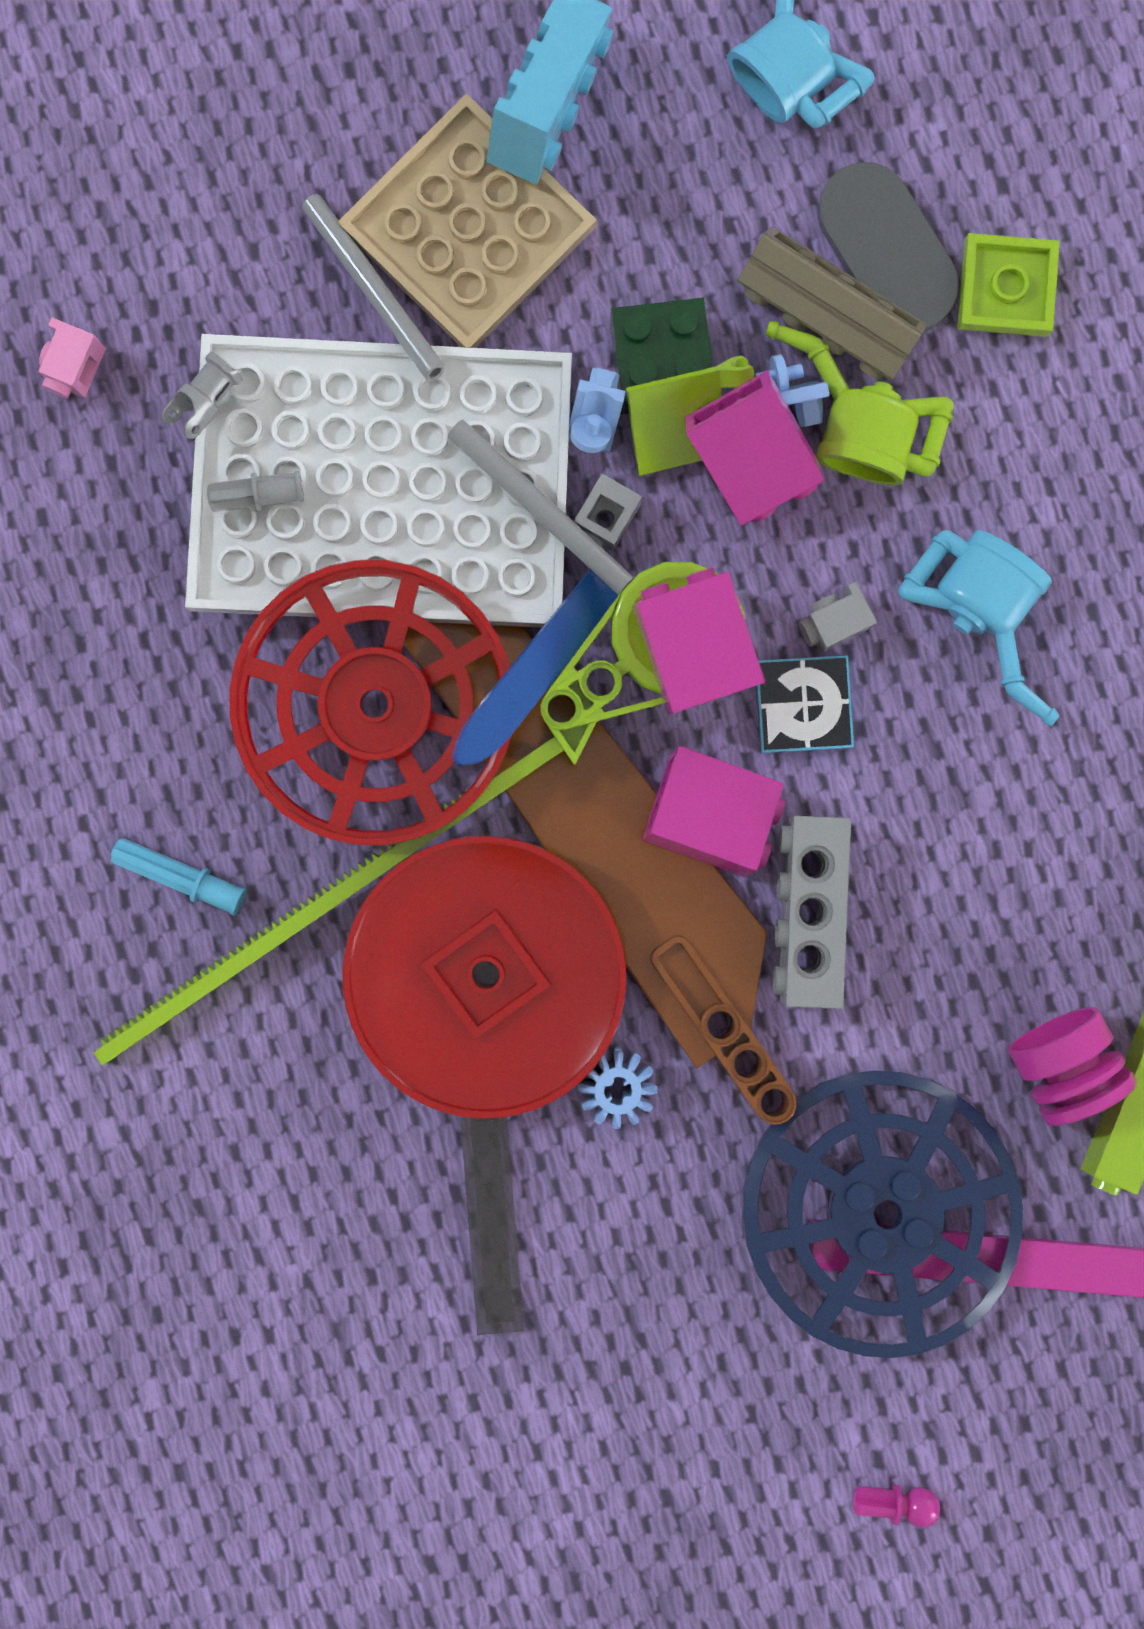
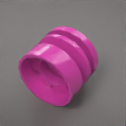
[1007,1007,1137,1126]

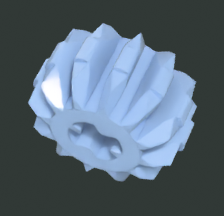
[578,1047,657,1129]

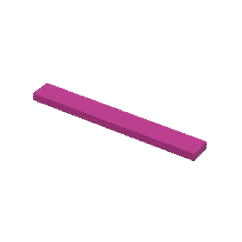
[810,1219,1144,1298]

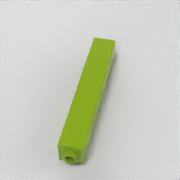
[1080,1012,1144,1196]

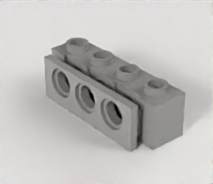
[773,816,851,1009]

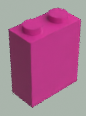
[685,370,824,526]
[633,567,765,714]
[642,746,785,877]

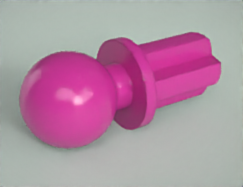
[852,1484,940,1528]

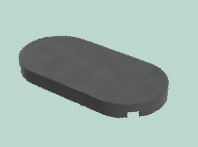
[818,162,959,332]

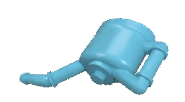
[727,0,875,128]
[898,530,1060,726]

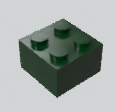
[610,297,712,415]

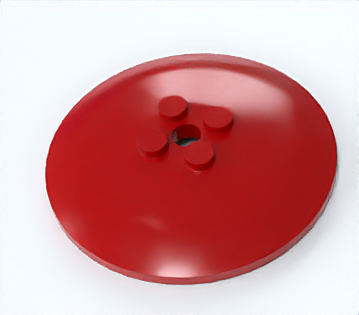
[342,835,626,1119]

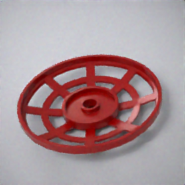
[229,560,511,845]

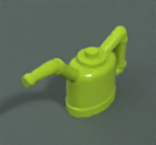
[765,321,954,486]

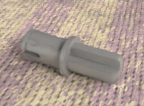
[207,471,304,512]

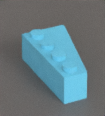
[486,0,614,185]

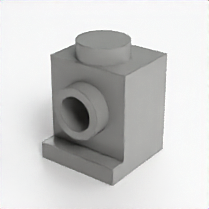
[574,473,642,551]
[798,581,877,653]

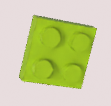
[957,233,1060,337]

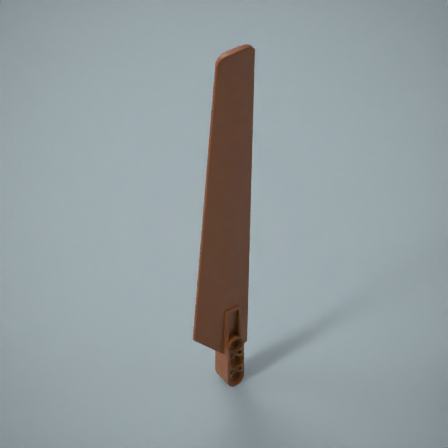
[388,621,796,1125]

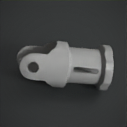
[162,352,243,439]

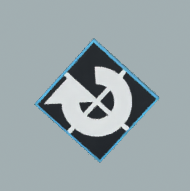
[756,655,854,754]

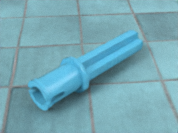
[111,838,247,916]

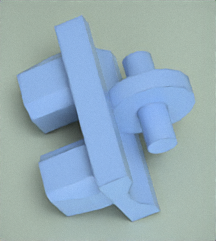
[756,354,829,427]
[568,367,626,453]

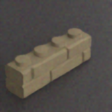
[737,226,928,381]

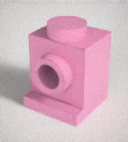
[38,317,106,399]

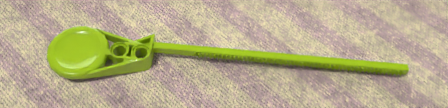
[93,562,745,1066]

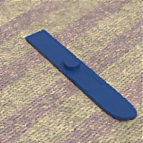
[452,552,618,766]

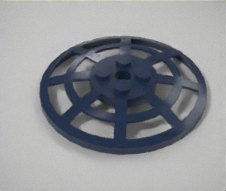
[742,1070,1023,1358]

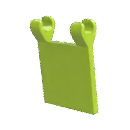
[626,356,754,476]

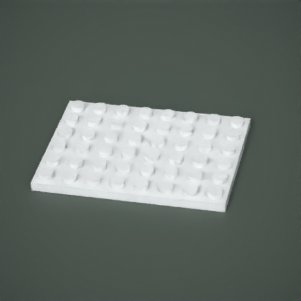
[185,334,572,627]

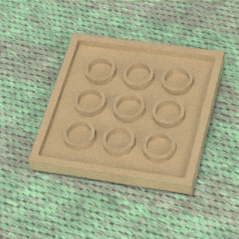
[338,93,597,348]

